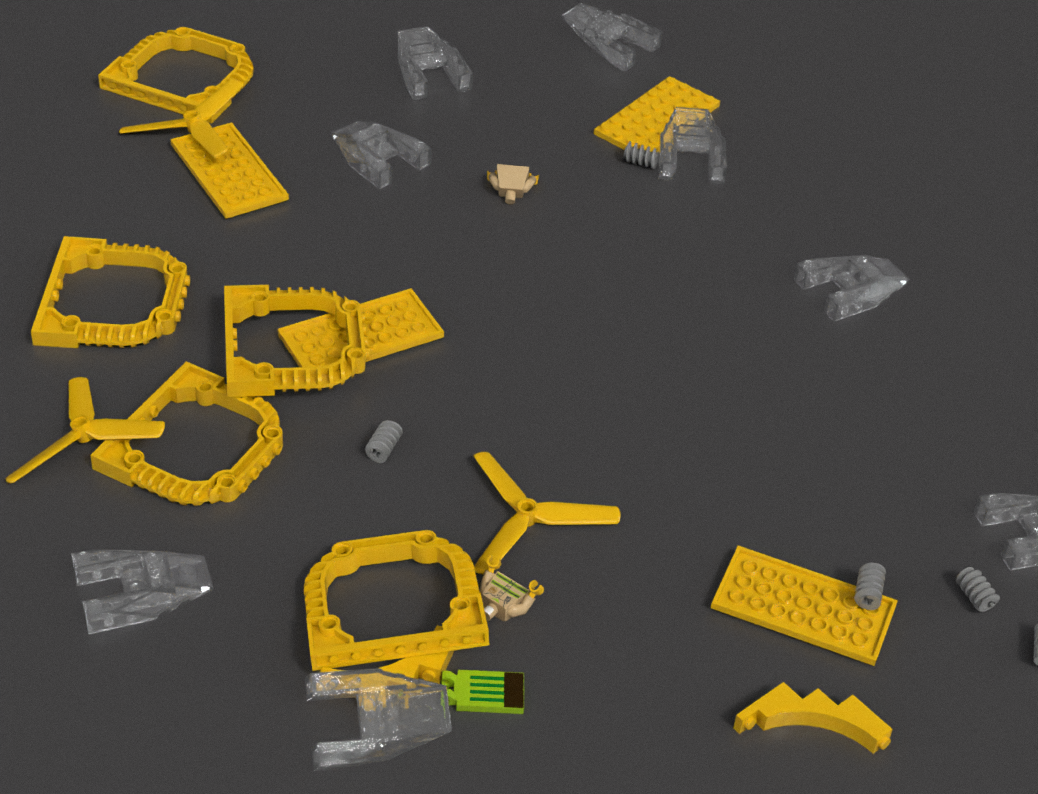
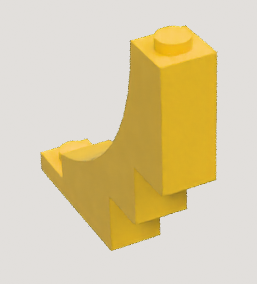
[733,682,893,754]

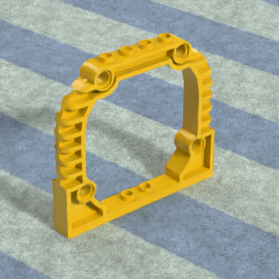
[98,27,254,124]
[31,236,190,348]
[224,285,369,397]
[90,361,283,506]
[304,530,490,671]

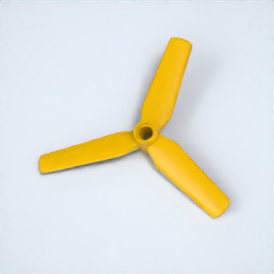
[119,79,244,158]
[5,377,165,483]
[474,452,621,575]

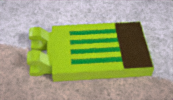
[441,670,524,714]

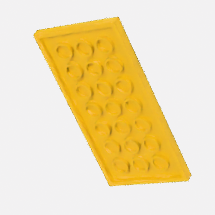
[594,76,720,152]
[170,122,289,219]
[277,288,444,367]
[711,546,898,666]

